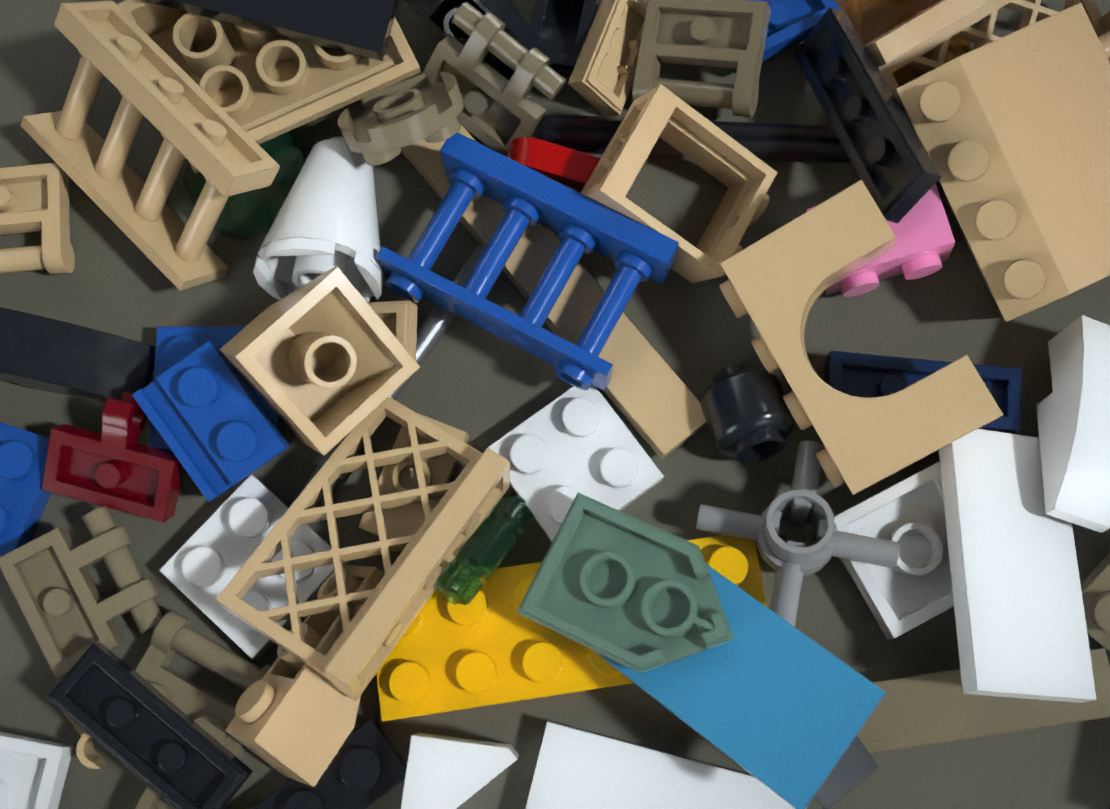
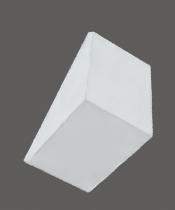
[401,732,519,809]

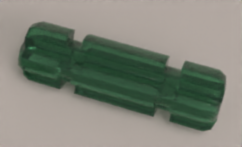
[437,496,534,605]

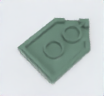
[517,493,734,674]

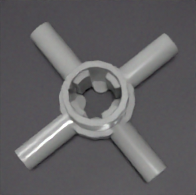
[696,441,900,627]

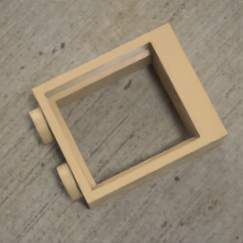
[581,84,777,284]

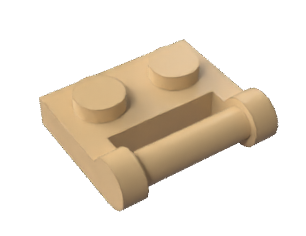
[0,163,75,275]

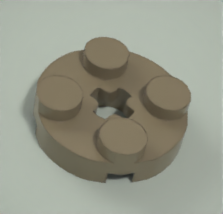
[337,72,465,166]

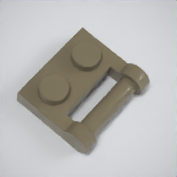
[632,0,771,117]
[134,610,271,759]

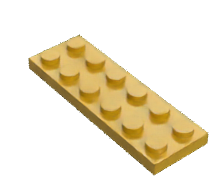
[376,535,767,722]

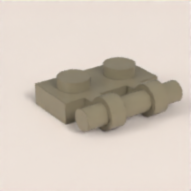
[423,2,566,156]
[0,506,163,678]

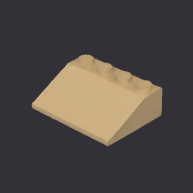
[117,0,421,173]
[896,3,1110,322]

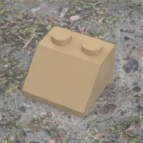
[219,267,420,456]

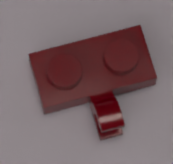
[42,391,183,523]

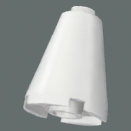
[253,137,383,303]

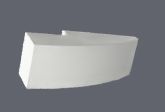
[1036,315,1110,533]

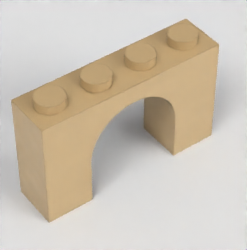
[719,180,1003,495]

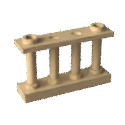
[20,0,280,291]

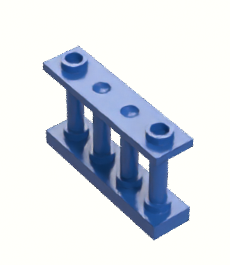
[376,132,679,392]

